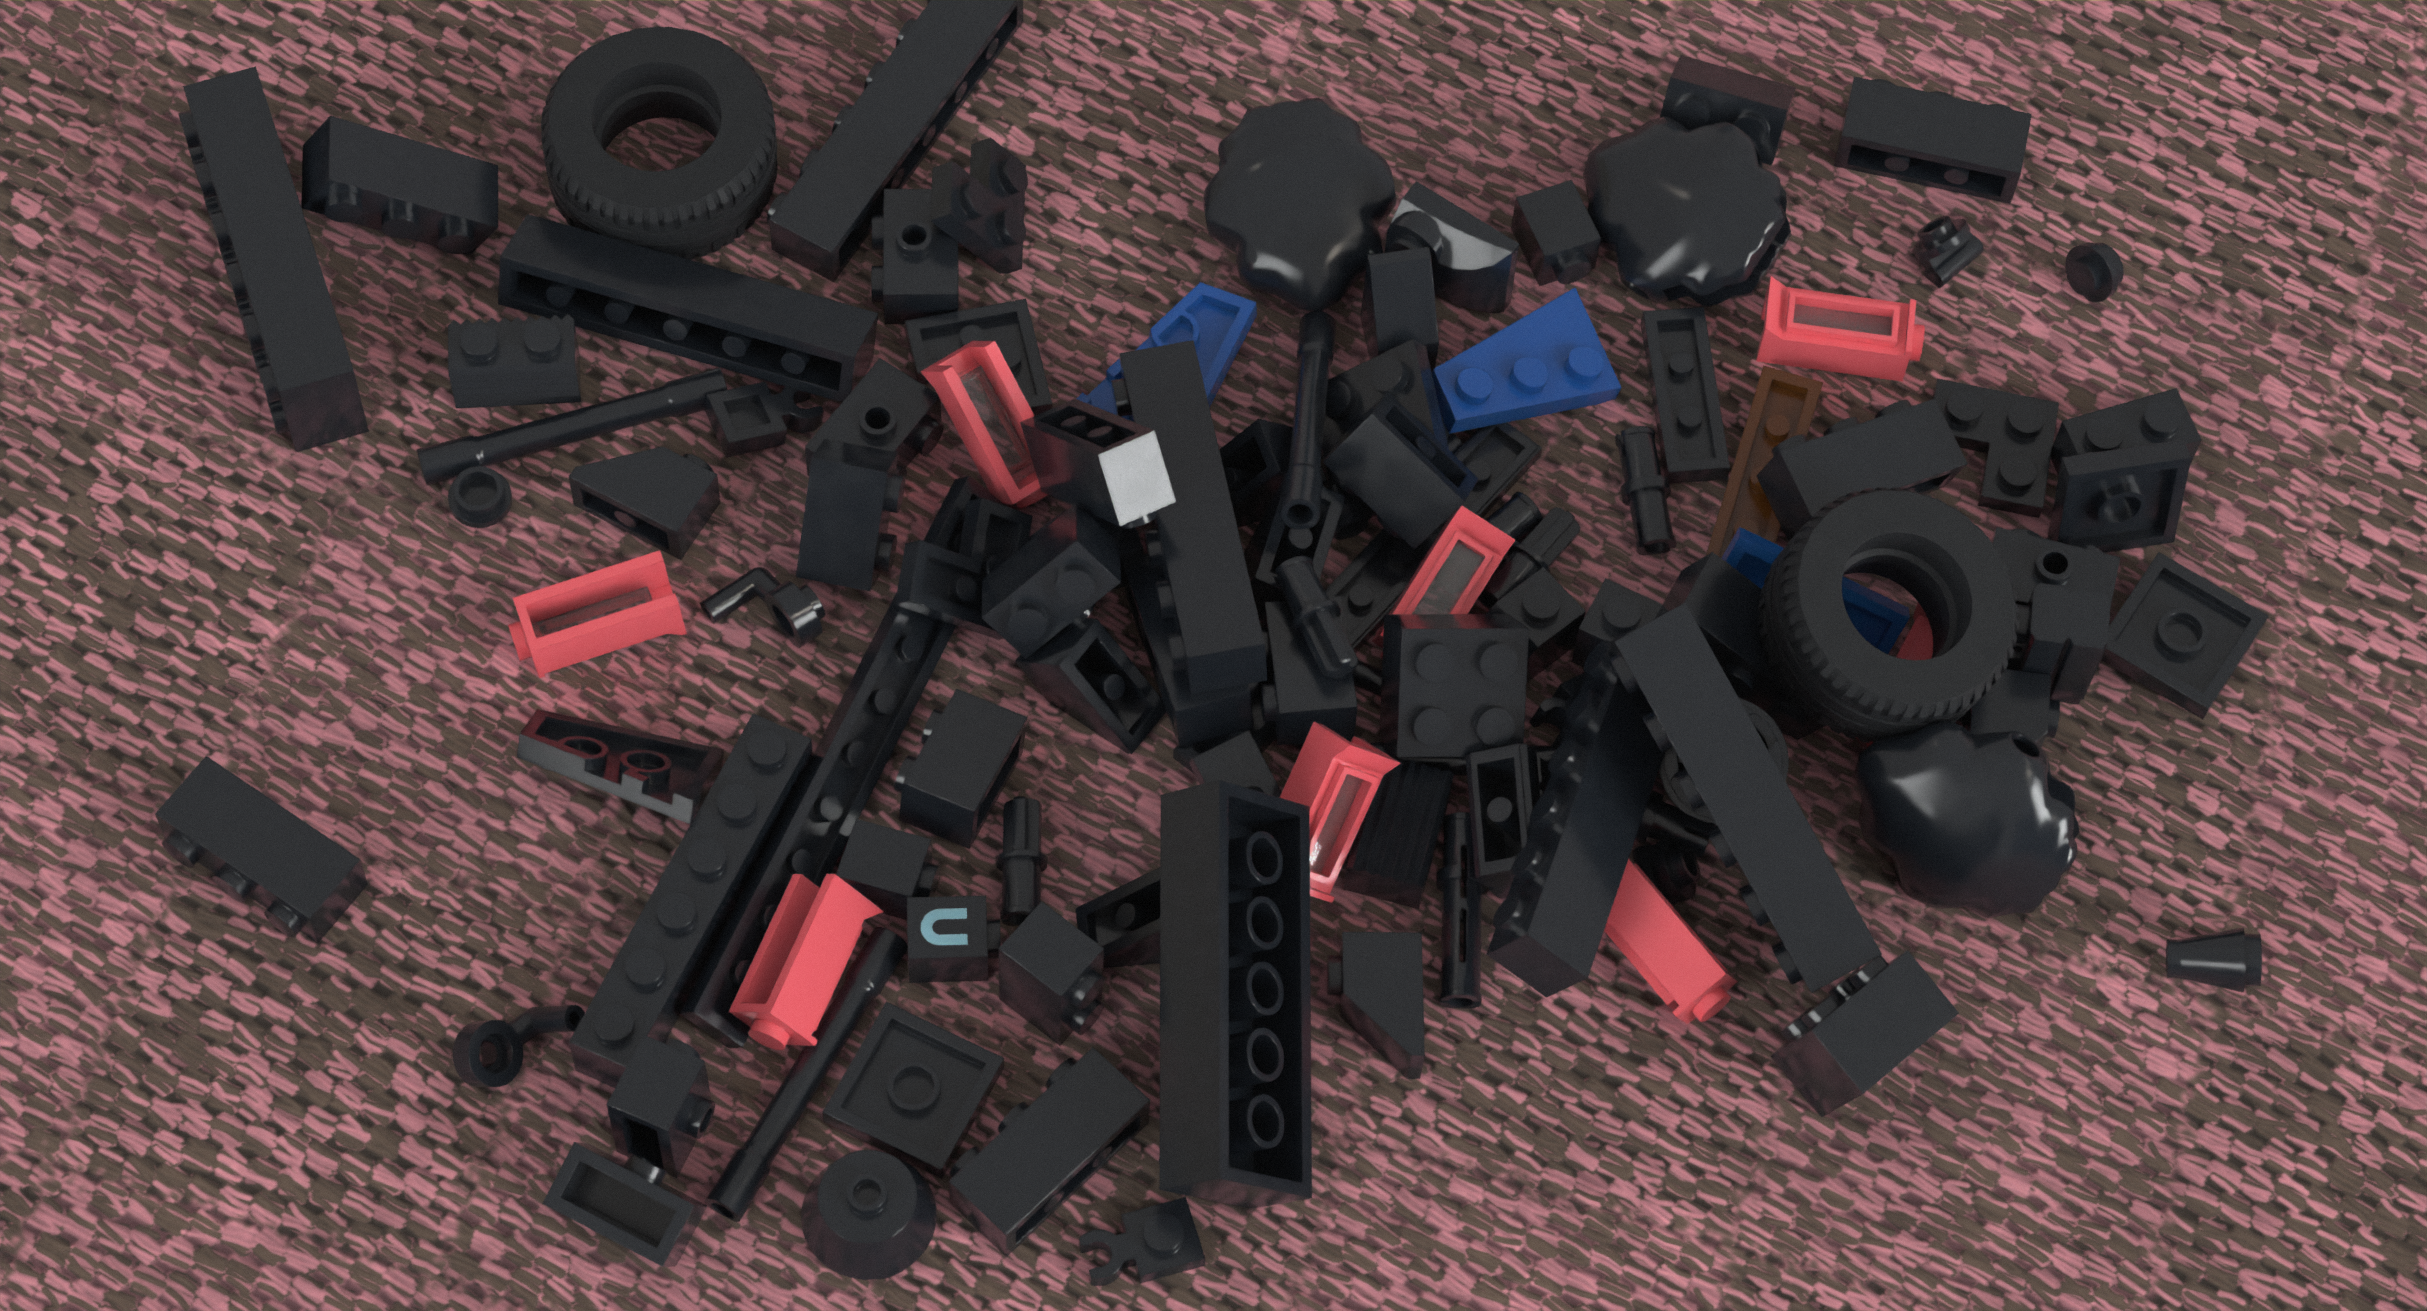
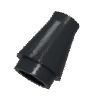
[2166,927,2262,993]

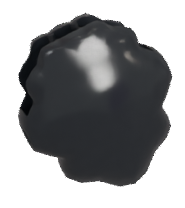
[1203,98,1396,312]
[1583,116,1791,307]
[1854,719,2080,918]

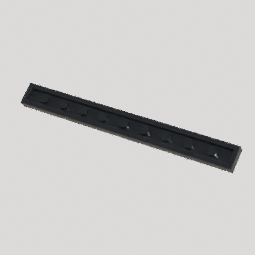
[680,476,1006,1049]

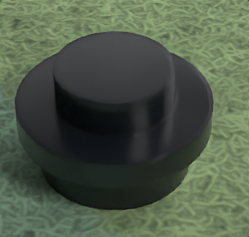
[2065,242,2124,302]
[448,466,512,528]

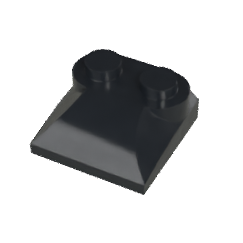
[1385,181,1519,313]

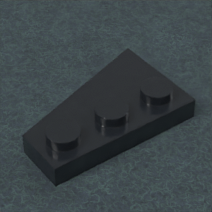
[517,709,725,824]

